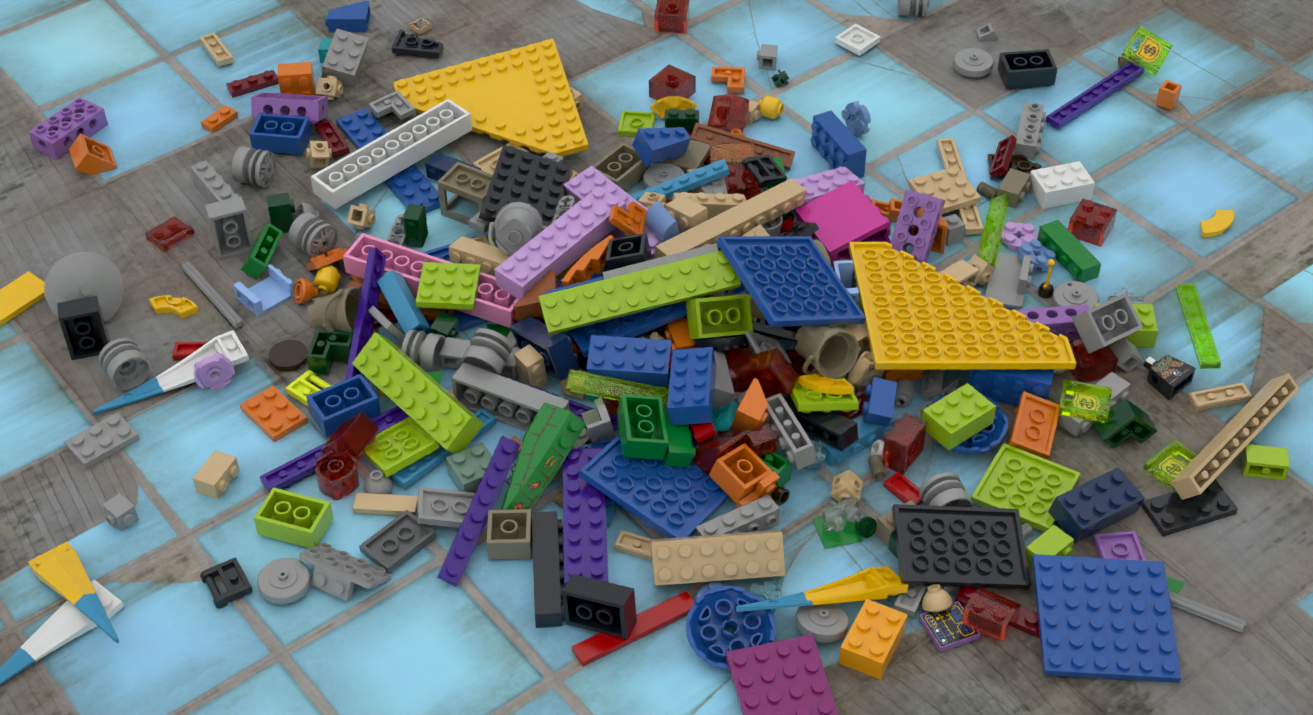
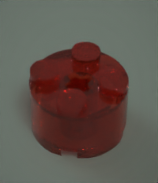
[315,451,360,500]

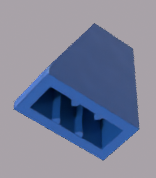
[325,1,371,32]

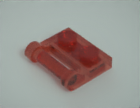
[145,216,195,252]

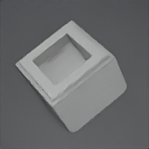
[976,22,998,41]

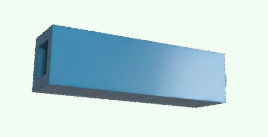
[377,270,430,335]

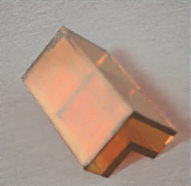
[709,143,755,174]

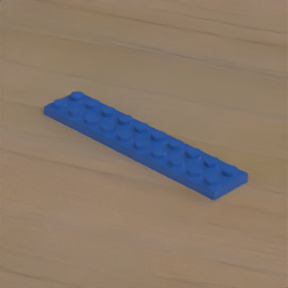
[336,108,440,213]

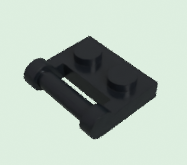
[741,155,787,188]
[200,557,253,609]

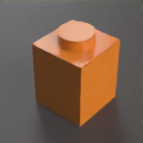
[1156,80,1182,110]

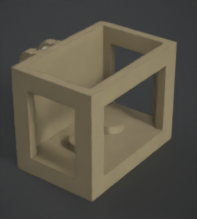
[437,162,493,225]

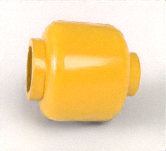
[759,95,784,119]
[314,265,341,294]

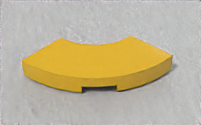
[649,96,697,119]
[1199,210,1235,238]
[148,295,199,319]
[798,373,854,395]

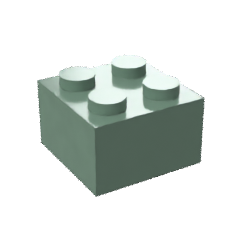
[446,442,492,493]

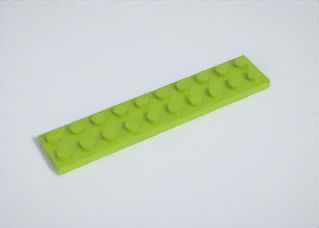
[538,250,741,335]

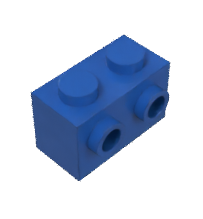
[862,377,897,427]

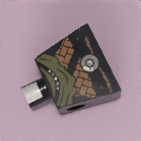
[1143,355,1196,400]

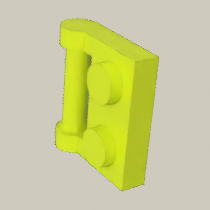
[286,370,332,406]

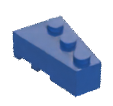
[632,127,691,168]

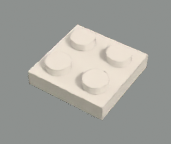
[835,24,881,56]

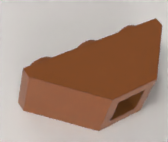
[513,270,560,321]

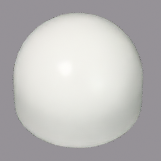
[870,440,891,461]

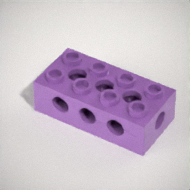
[251,92,328,124]
[29,97,108,160]
[890,189,946,263]
[1011,304,1089,349]

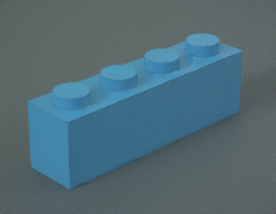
[816,414,896,467]

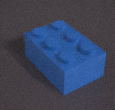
[249,113,312,155]
[306,374,381,438]

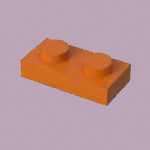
[201,105,238,133]

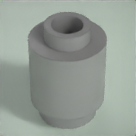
[894,379,915,407]

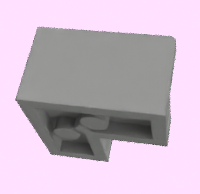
[369,90,416,120]
[582,398,616,444]

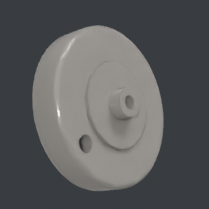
[953,48,994,77]
[643,163,685,189]
[1052,281,1099,309]
[257,558,311,604]
[795,603,849,643]

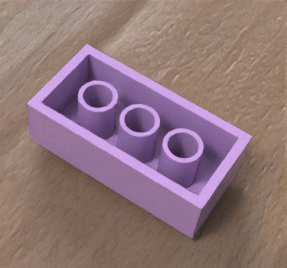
[794,166,865,210]

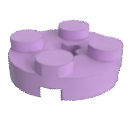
[1000,222,1037,252]
[194,353,235,390]

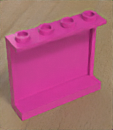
[795,180,891,265]

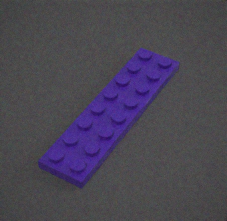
[563,448,608,585]

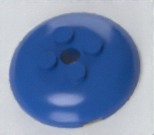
[931,394,1008,454]
[686,586,776,670]

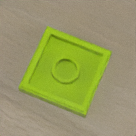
[617,110,656,137]

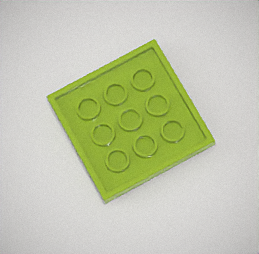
[971,443,1081,532]

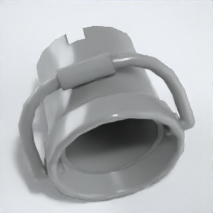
[488,202,547,255]

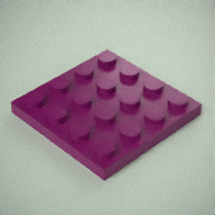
[725,634,839,715]

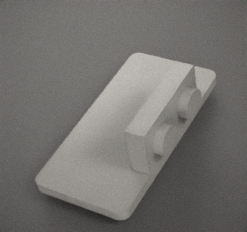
[985,252,1034,309]
[299,543,392,601]

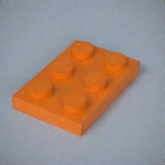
[240,386,308,442]
[1008,391,1061,459]

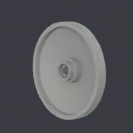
[44,251,124,322]

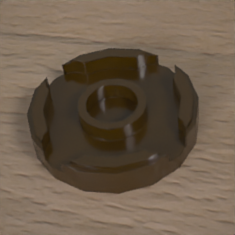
[269,340,308,372]

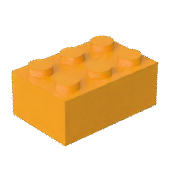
[839,599,908,680]

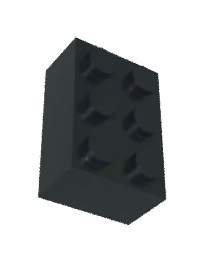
[998,49,1057,89]
[57,296,110,360]
[562,574,637,639]

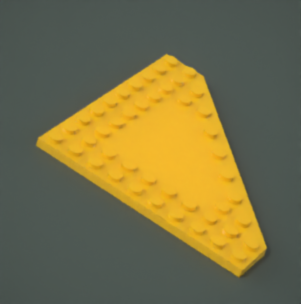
[393,39,590,157]
[849,242,1076,370]

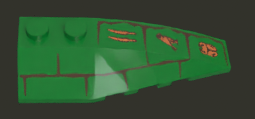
[501,402,586,510]

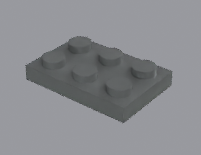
[359,510,436,574]

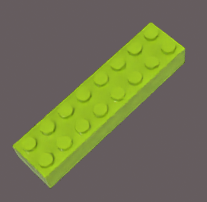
[352,332,484,454]

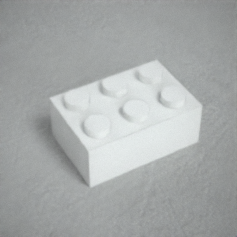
[1029,161,1095,209]

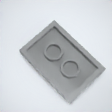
[64,412,140,469]
[417,487,475,528]

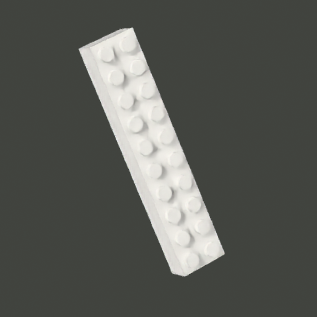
[310,99,472,209]

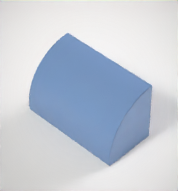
[645,201,680,243]

